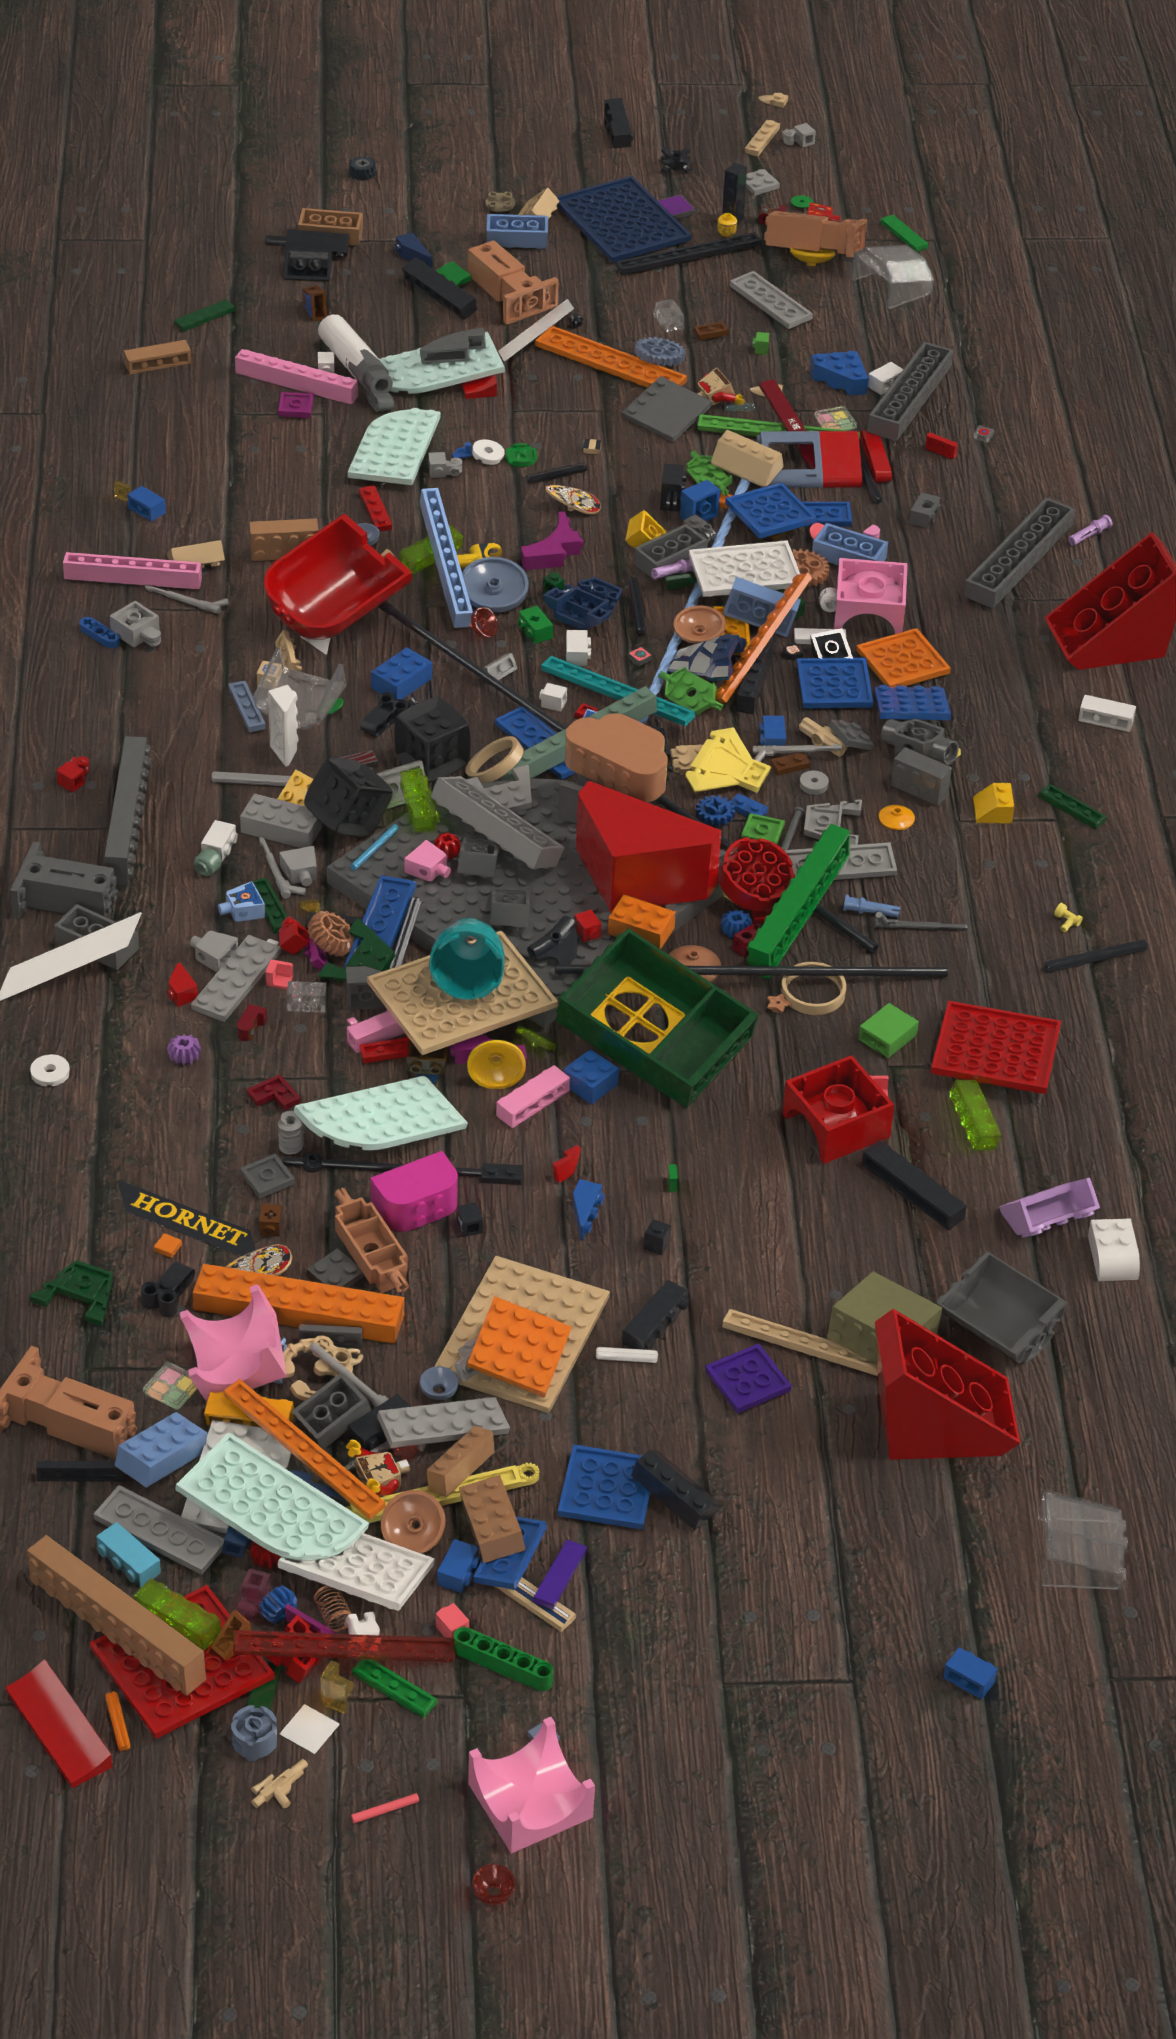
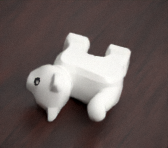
[344,1612,382,1658]

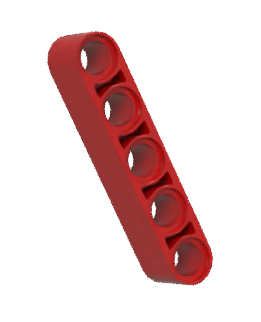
[860,430,892,483]

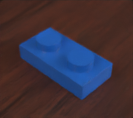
[731,793,769,817]

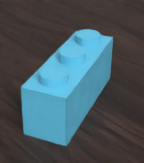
[96,1522,161,1588]

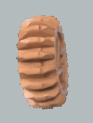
[307,910,355,957]

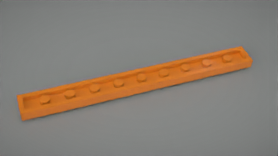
[715,573,812,704]
[224,1379,386,1520]

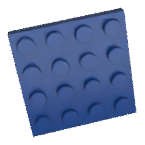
[725,483,817,539]
[797,658,873,709]
[874,685,951,720]
[558,1444,651,1530]

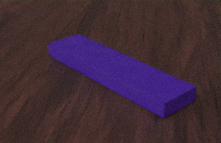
[533,1539,587,1609]

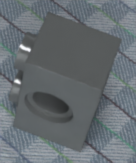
[909,492,942,529]

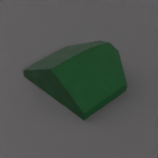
[664,573,697,590]

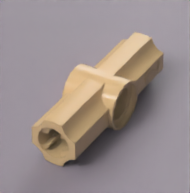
[799,717,848,757]

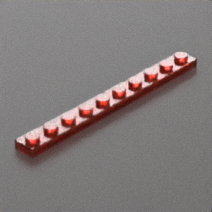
[232,1630,455,1662]

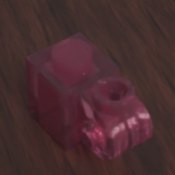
[237,1569,271,1621]

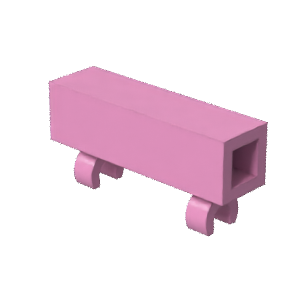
[346,1010,405,1053]

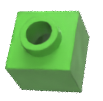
[752,332,769,355]

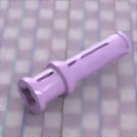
[1068,515,1112,546]
[651,558,694,579]

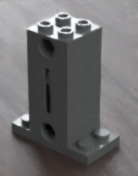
[10,841,118,919]

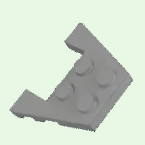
[466,765,532,812]
[804,800,862,845]

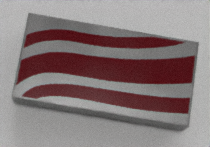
[338,750,378,767]

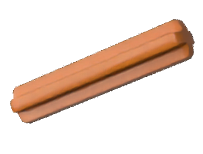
[106,1691,130,1751]

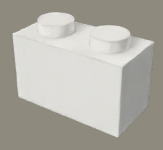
[868,362,903,395]
[566,630,591,666]
[201,820,238,862]

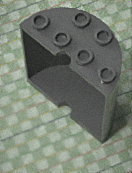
[936,1251,1067,1363]

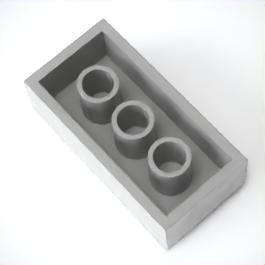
[240,794,322,848]

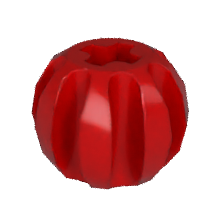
[433,833,461,860]

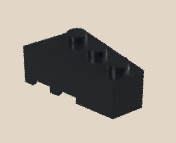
[604,98,633,148]

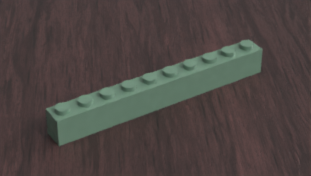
[501,686,657,780]

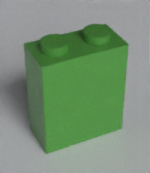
[858,1003,919,1058]

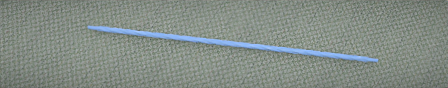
[638,478,750,724]

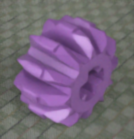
[167,1034,201,1065]

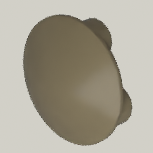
[485,192,515,212]

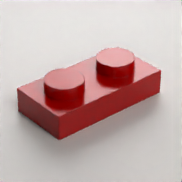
[925,432,958,459]

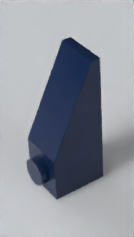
[394,233,432,267]

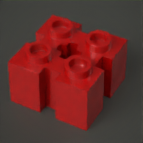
[265,1614,332,1684]

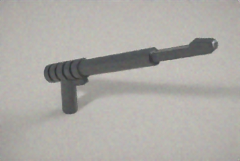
[874,911,968,930]

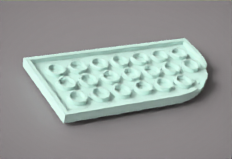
[379,332,505,394]
[348,408,441,485]
[294,1076,468,1150]
[175,1432,369,1560]

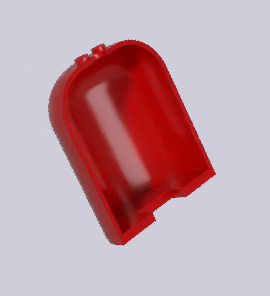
[264,513,412,640]

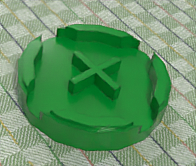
[505,443,537,467]

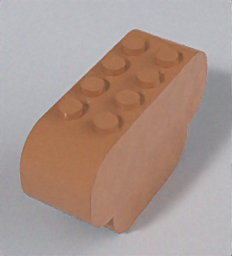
[565,713,668,802]

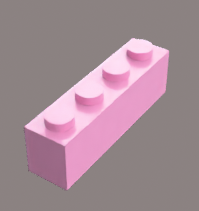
[496,1065,570,1128]

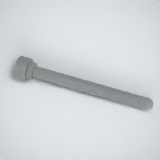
[310,1343,389,1408]

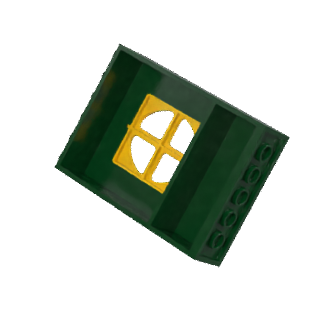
[556,928,759,1109]

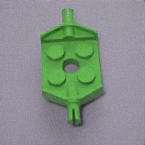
[686,450,732,496]
[658,667,723,715]

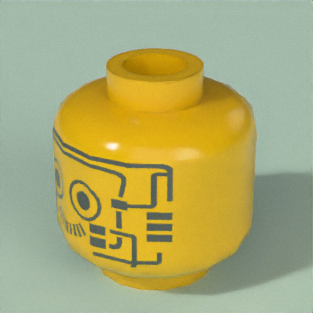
[717,213,737,237]

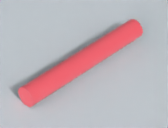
[351,1793,419,1823]

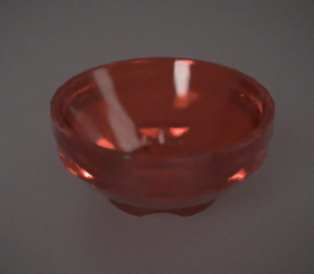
[471,607,498,638]
[472,1864,515,1905]

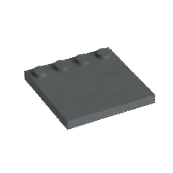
[622,376,712,443]

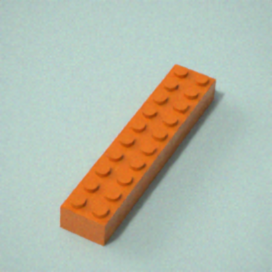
[192,1264,404,1344]

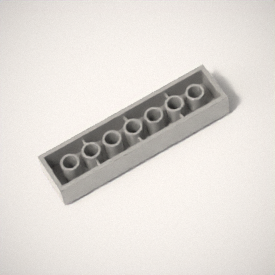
[430,776,564,870]

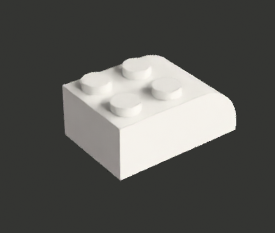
[1088,1219,1140,1281]

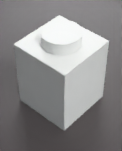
[318,352,334,373]
[539,683,567,712]

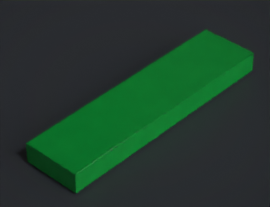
[880,215,928,252]
[352,1655,437,1719]

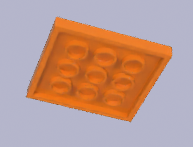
[856,628,951,688]
[466,1296,572,1398]

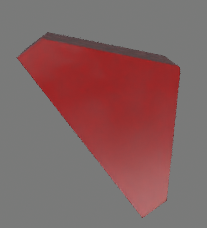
[1044,532,1176,670]
[576,781,721,912]
[875,1308,1020,1460]

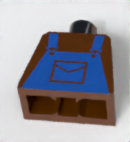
[302,286,327,322]

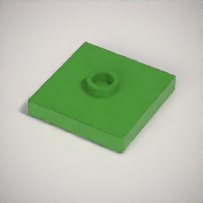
[740,813,785,845]

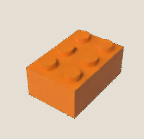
[608,895,676,949]

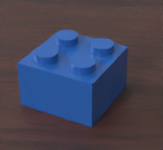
[680,480,720,521]
[564,1049,619,1104]

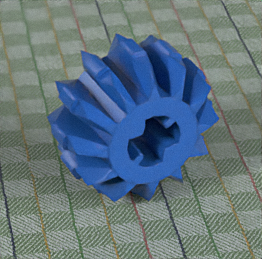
[720,909,752,939]
[259,1585,298,1624]

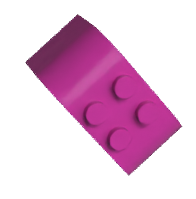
[370,1151,458,1232]

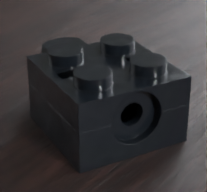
[660,464,687,512]

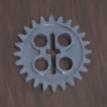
[634,337,686,366]

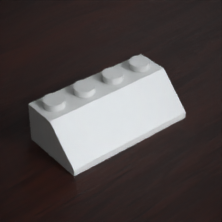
[268,685,299,767]

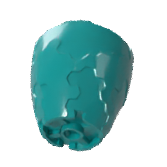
[429,918,505,1000]

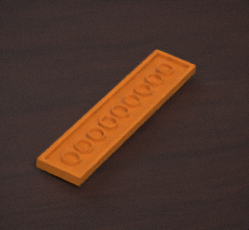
[535,326,687,388]

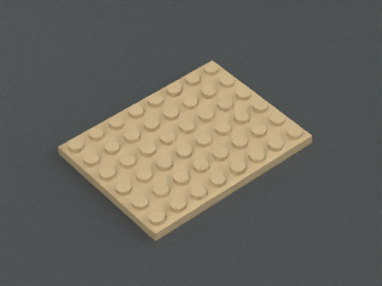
[367,931,558,1055]
[434,1256,610,1413]

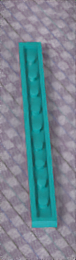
[541,656,695,726]

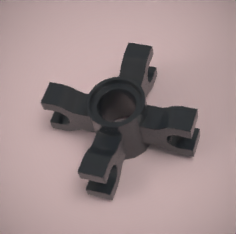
[661,148,692,173]

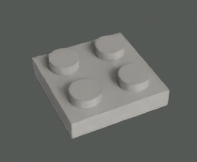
[746,169,780,196]

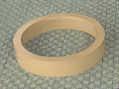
[466,736,524,784]
[781,962,846,1015]

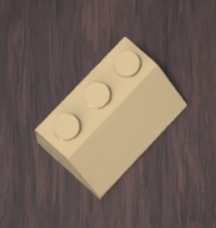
[518,187,559,219]
[167,540,225,569]

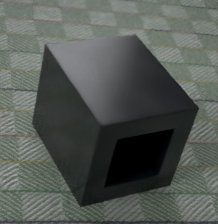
[457,1202,483,1237]
[644,1219,671,1255]

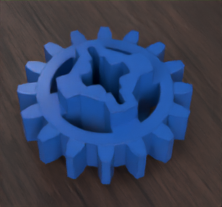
[696,795,735,827]

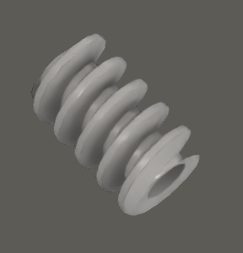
[278,1111,304,1155]

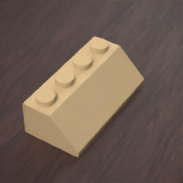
[711,430,784,487]

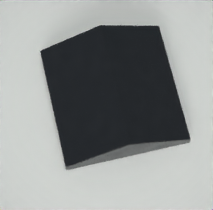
[810,628,853,658]

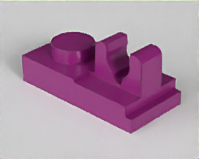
[304,937,327,971]

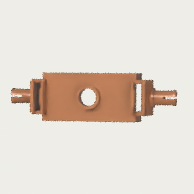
[334,1188,409,1293]

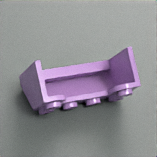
[999,1178,1100,1238]

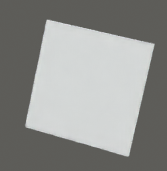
[280,1704,339,1754]

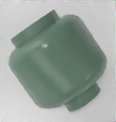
[194,849,222,876]

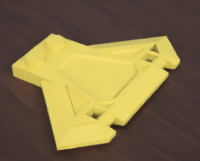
[685,727,771,793]

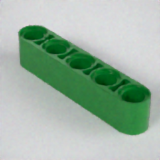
[454,1627,554,1691]

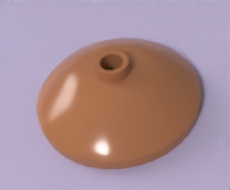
[674,606,725,644]
[668,945,721,983]
[381,1490,446,1554]

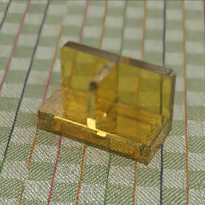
[320,1661,354,1713]

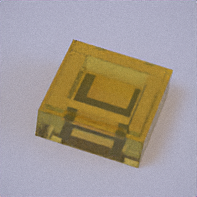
[114,480,131,501]

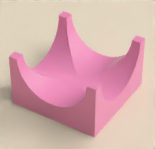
[834,558,907,634]
[180,1284,287,1402]
[468,1717,595,1854]

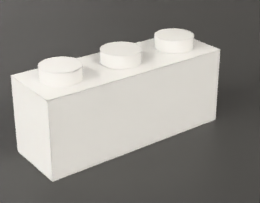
[1078,695,1136,732]

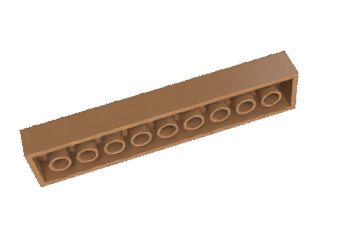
[27,1535,206,1696]

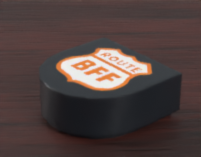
[783,643,803,660]

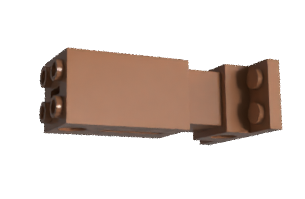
[764,211,867,257]
[468,240,559,325]
[0,1346,137,1459]

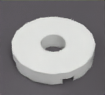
[472,439,505,465]
[30,1054,70,1086]

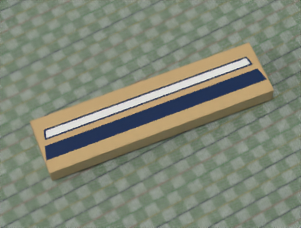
[495,1578,576,1632]

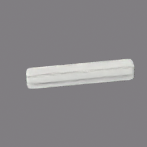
[596,1347,658,1363]

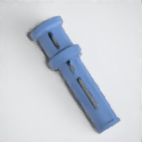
[843,895,900,918]

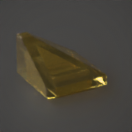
[299,899,321,913]

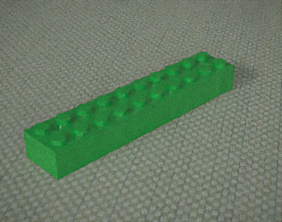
[747,824,851,979]

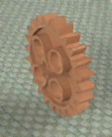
[792,549,829,588]

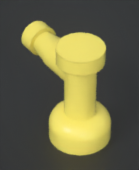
[1054,903,1083,932]

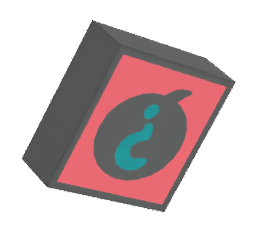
[628,647,652,666]

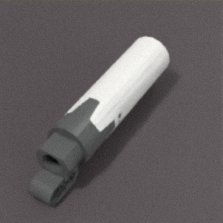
[318,315,394,412]

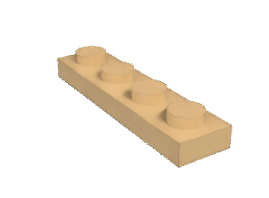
[745,120,780,157]

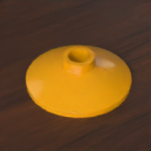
[879,805,915,830]

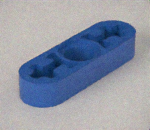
[80,617,120,648]

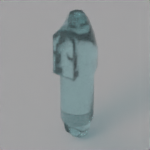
[724,403,755,411]

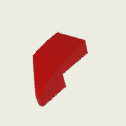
[552,1145,581,1183]

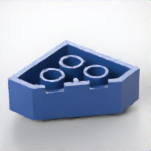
[810,351,869,395]

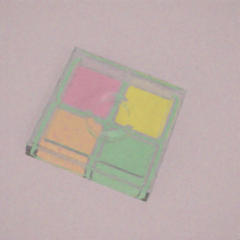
[815,406,857,430]
[143,1361,197,1410]

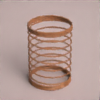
[314,1585,351,1632]

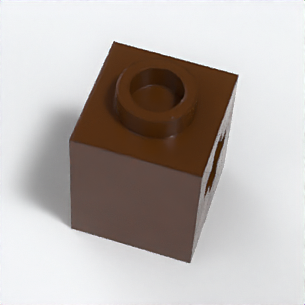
[259,1204,282,1236]

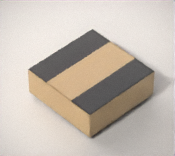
[583,439,601,454]

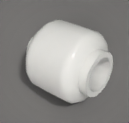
[819,587,837,612]

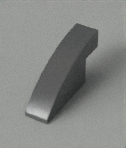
[420,328,486,364]

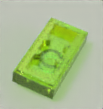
[515,1026,557,1051]

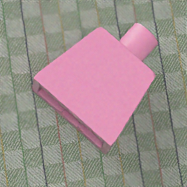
[404,840,451,881]

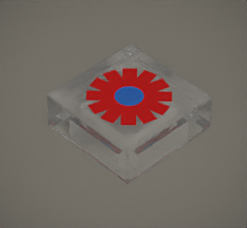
[973,425,994,443]

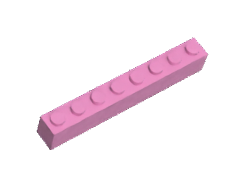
[235,349,358,405]
[63,552,202,589]

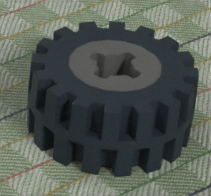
[349,156,376,181]

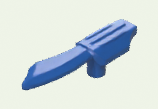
[451,442,473,459]

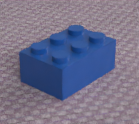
[371,647,432,700]

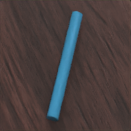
[350,824,399,871]

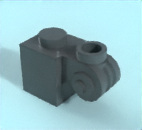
[683,515,716,543]

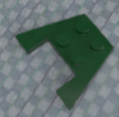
[318,918,396,982]
[29,1260,113,1327]

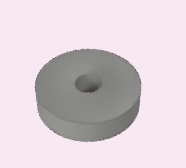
[800,771,829,795]

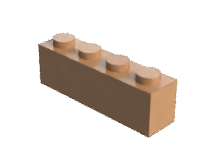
[124,340,191,374]
[427,1426,494,1497]

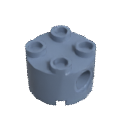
[231,1705,277,1762]

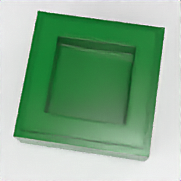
[668,1164,678,1192]

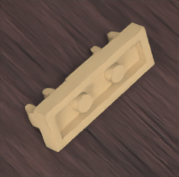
[275,630,302,676]

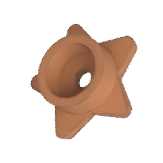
[767,994,791,1013]

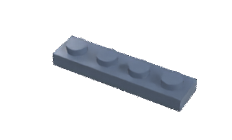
[228,681,266,732]

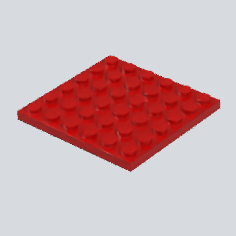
[931,1001,1061,1094]
[90,1585,275,1739]

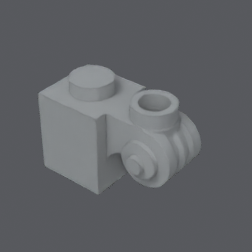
[782,123,816,147]
[428,452,462,478]

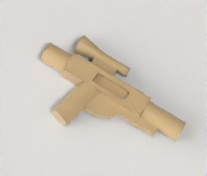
[251,1759,308,1808]

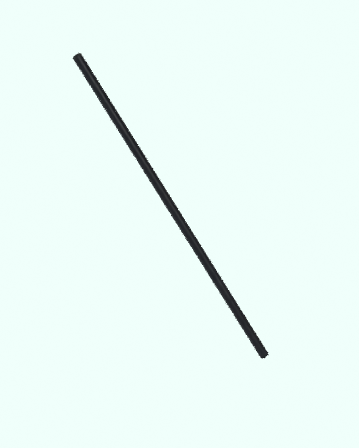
[555,965,948,977]

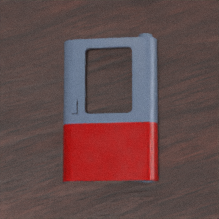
[757,431,862,488]

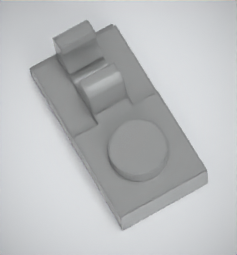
[483,653,518,680]

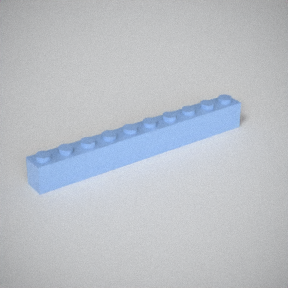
[419,488,473,628]

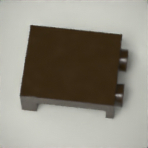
[406,1040,448,1076]

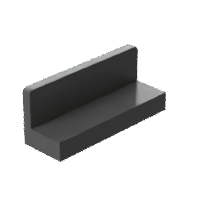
[299,1324,363,1348]

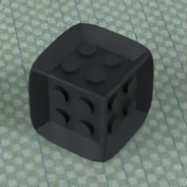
[394,697,471,782]
[304,758,393,837]

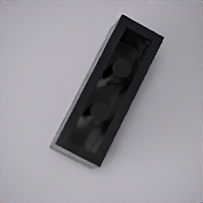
[348,1394,411,1451]

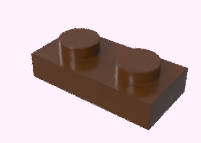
[693,321,728,340]
[770,753,811,776]

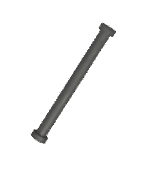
[781,807,804,850]

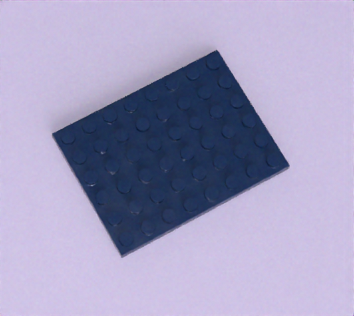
[556,176,692,263]

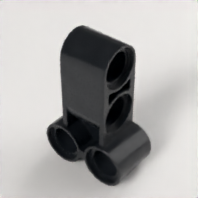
[360,692,408,737]
[141,1261,196,1317]

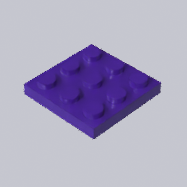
[705,1343,792,1414]

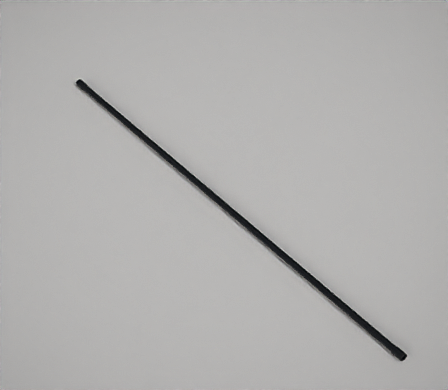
[378,601,879,954]

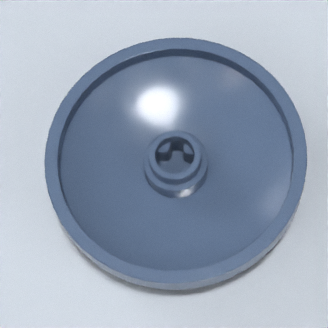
[462,557,528,612]

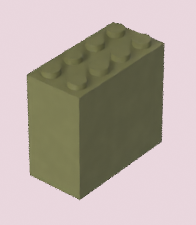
[827,1271,942,1365]

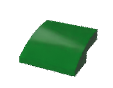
[436,261,471,287]

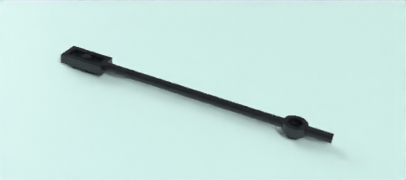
[283,1153,522,1185]

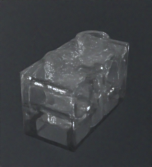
[653,299,684,332]
[286,981,327,1013]

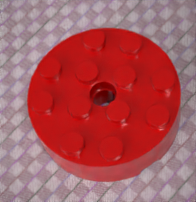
[718,837,795,911]

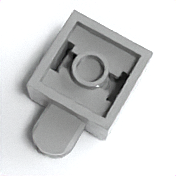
[110,601,161,647]

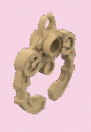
[283,1336,364,1401]

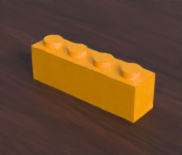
[204,1392,294,1428]

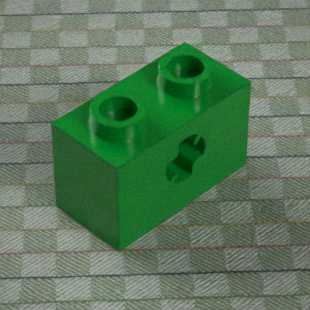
[517,606,553,644]

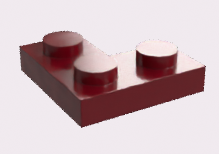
[247,1074,301,1111]

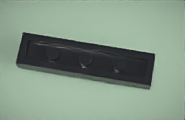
[36,1460,124,1482]

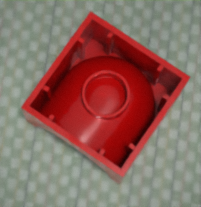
[782,1055,894,1164]

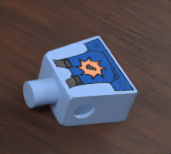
[218,882,265,922]

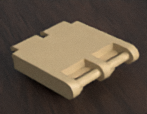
[670,744,703,775]

